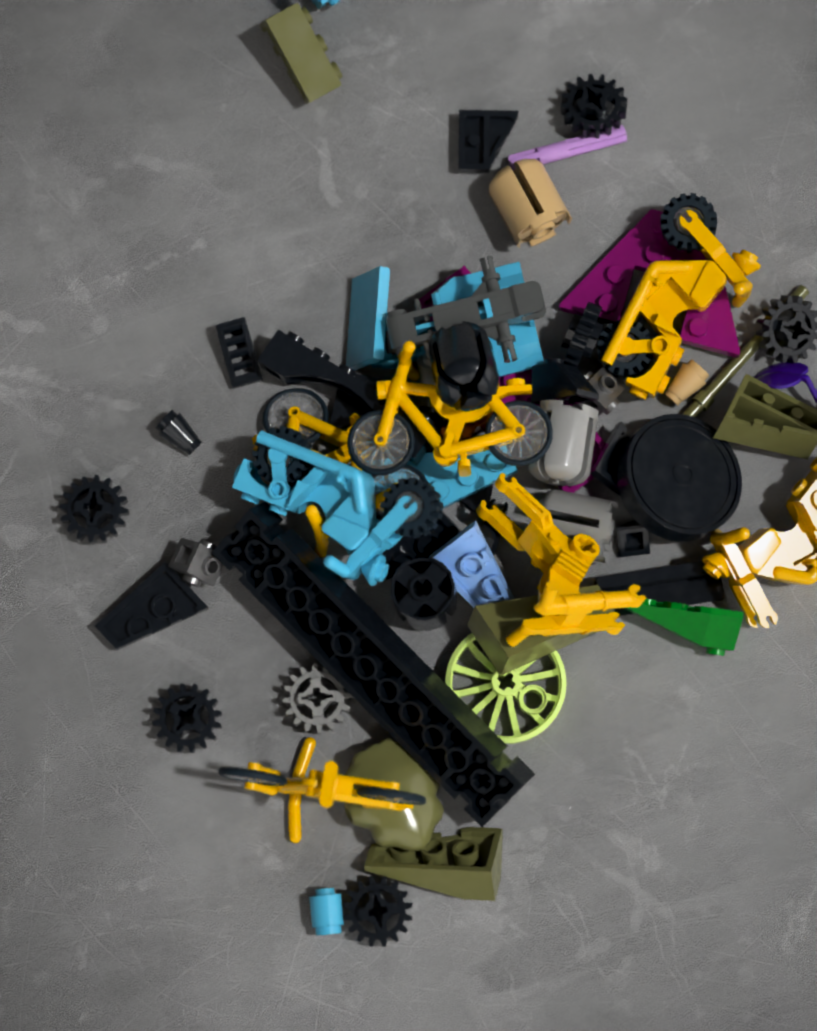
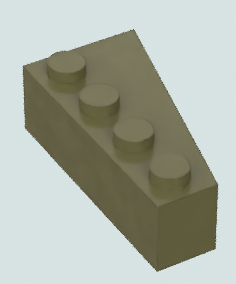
[467,584,615,676]

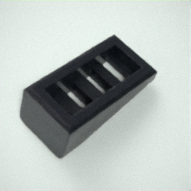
[215,317,263,389]

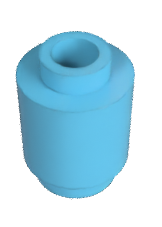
[309,888,344,936]

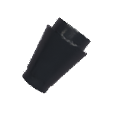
[155,410,202,455]

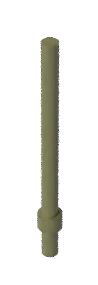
[683,285,809,418]

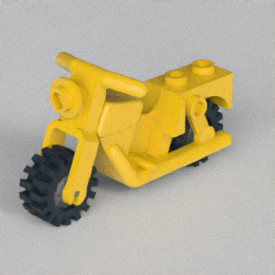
[597,193,761,400]

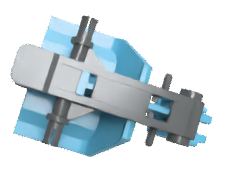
[371,256,546,377]

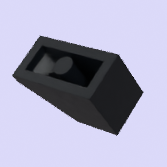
[531,358,599,405]

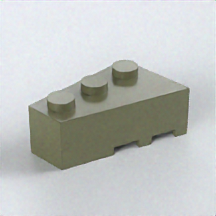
[259,2,343,104]
[713,374,817,460]

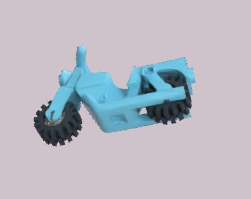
[232,426,444,586]

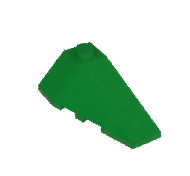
[623,599,744,656]

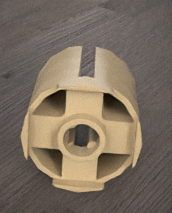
[489,159,572,249]

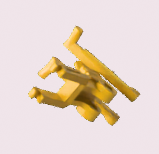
[476,473,646,647]

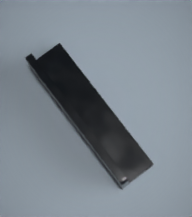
[594,561,725,617]

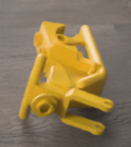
[702,457,817,628]

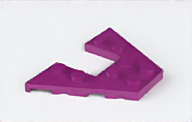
[559,209,740,358]

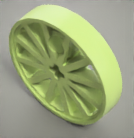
[445,633,566,744]

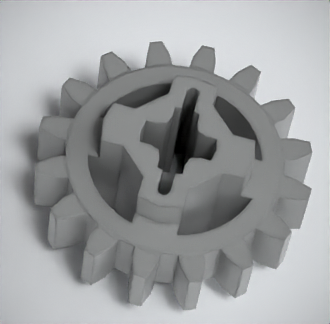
[282,664,352,734]

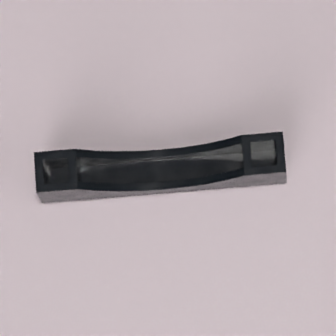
[257,329,437,465]

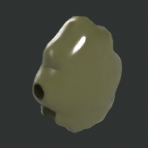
[344,738,444,852]

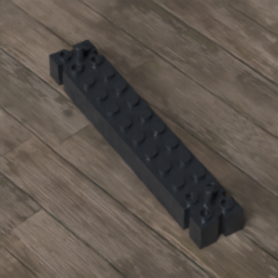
[212,502,535,827]

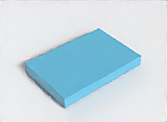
[346,266,390,371]

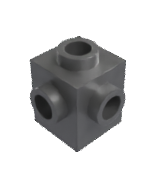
[573,366,625,415]
[168,538,223,587]

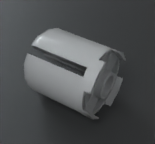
[528,400,599,486]
[540,489,619,563]

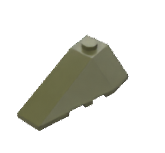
[364,827,503,901]

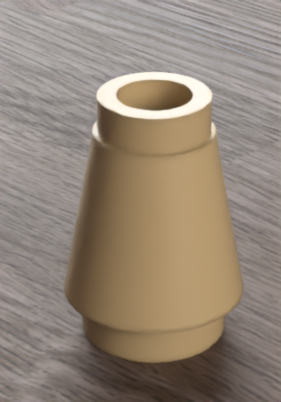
[664,359,710,406]

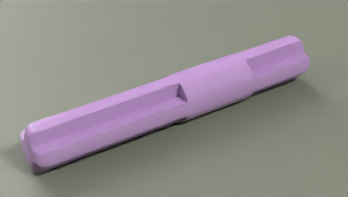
[508,125,627,172]

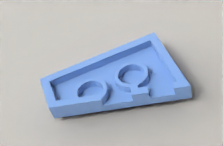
[429,520,515,608]

